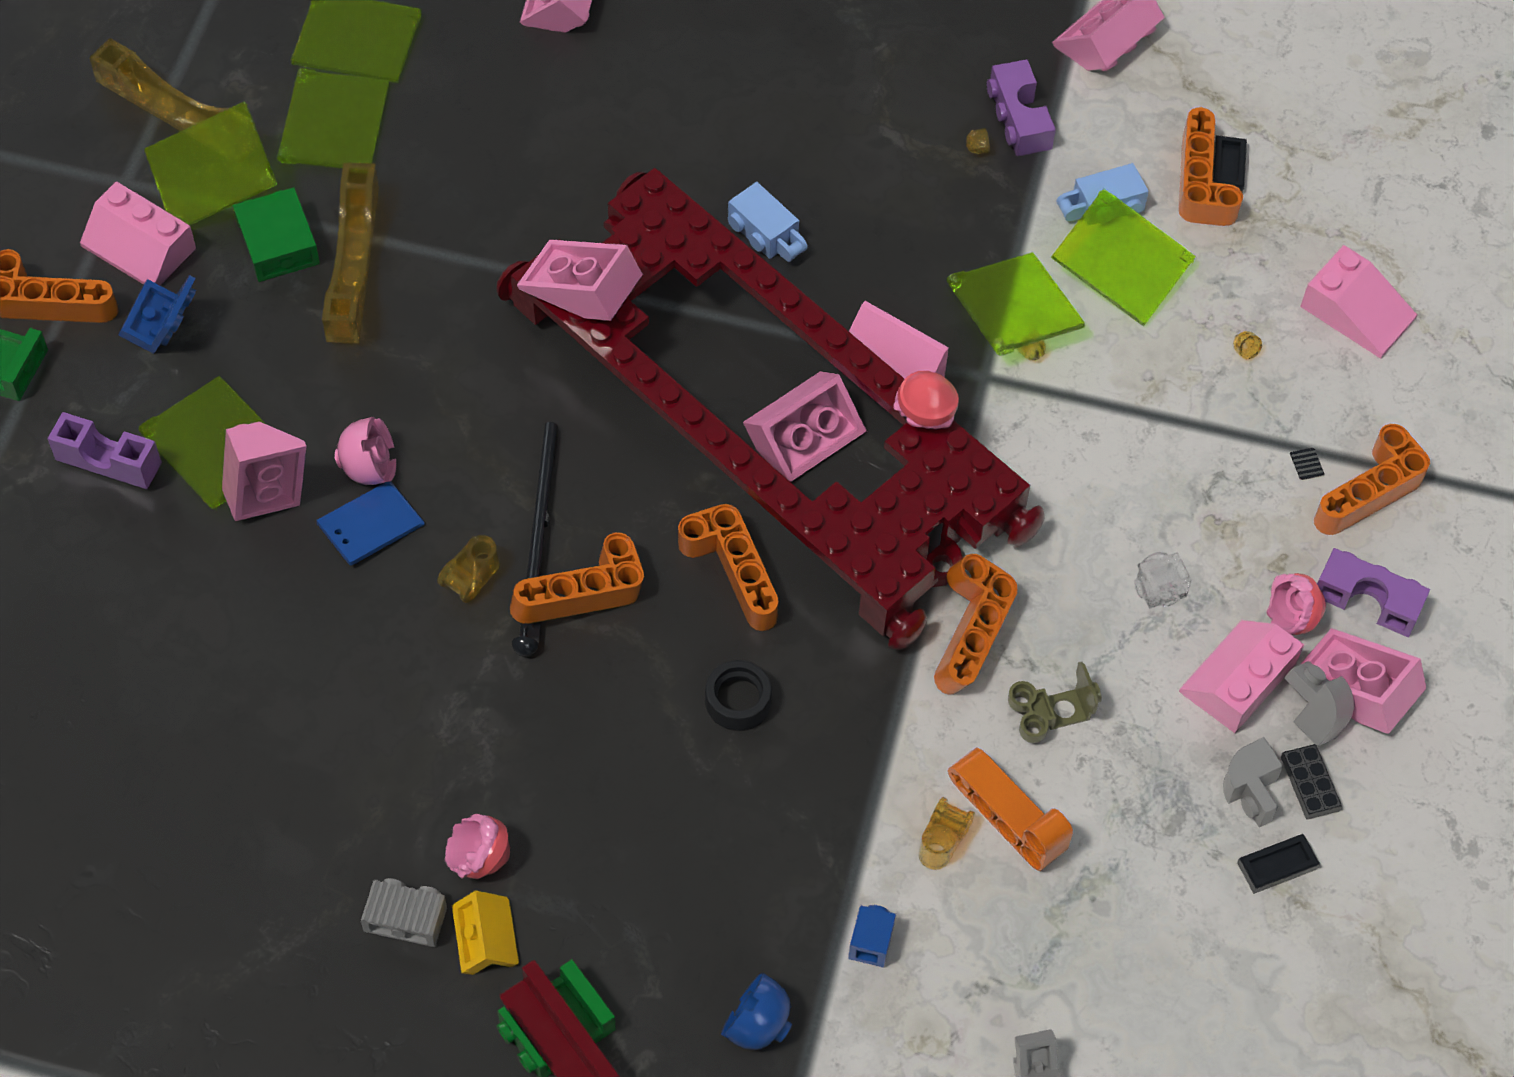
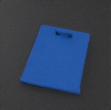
[316,481,425,566]

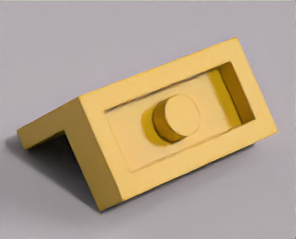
[452,890,519,975]

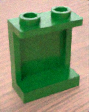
[233,187,320,282]
[0,328,48,402]
[496,959,616,1077]

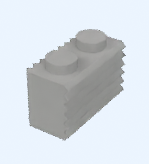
[361,878,447,947]

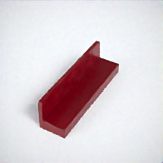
[500,960,619,1077]

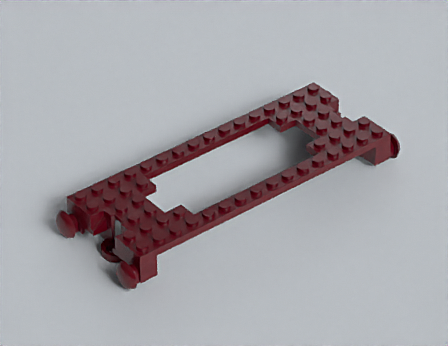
[496,168,1045,650]

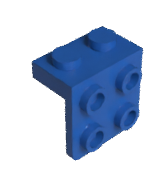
[118,275,196,354]

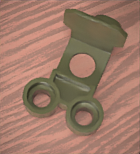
[1008,661,1102,743]

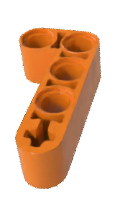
[1178,107,1243,226]
[0,249,118,323]
[1314,424,1430,535]
[678,504,779,631]
[510,533,644,623]
[934,554,1018,694]
[948,748,1073,871]

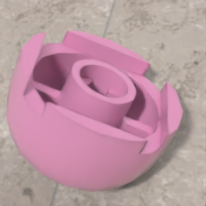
[335,417,397,485]

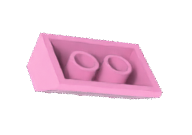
[520,0,592,33]
[1052,0,1165,71]
[80,181,196,285]
[849,301,949,379]
[743,371,866,482]
[222,422,306,521]
[1179,620,1304,733]

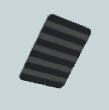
[1290,448,1324,480]

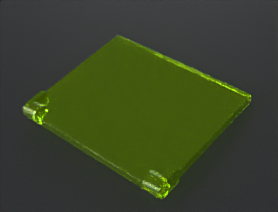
[291,0,422,83]
[277,68,389,171]
[144,101,277,225]
[1051,188,1196,326]
[946,252,1085,356]
[138,376,265,509]

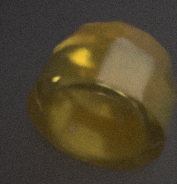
[966,128,990,154]
[1233,330,1262,359]
[1017,332,1046,361]

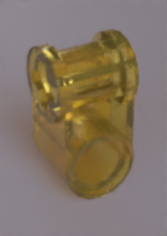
[437,535,500,603]
[918,797,975,870]

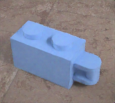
[1056,163,1149,227]
[728,182,808,262]

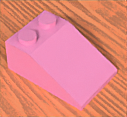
[517,240,643,321]
[1300,245,1417,359]
[1300,628,1427,734]

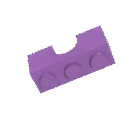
[987,59,1056,156]
[47,412,162,489]
[1317,548,1430,638]

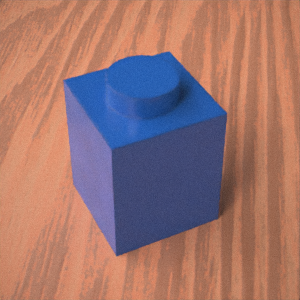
[848,905,896,968]

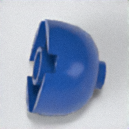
[721,973,792,1050]

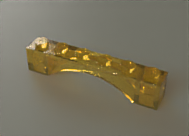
[89,38,260,165]
[322,163,379,343]

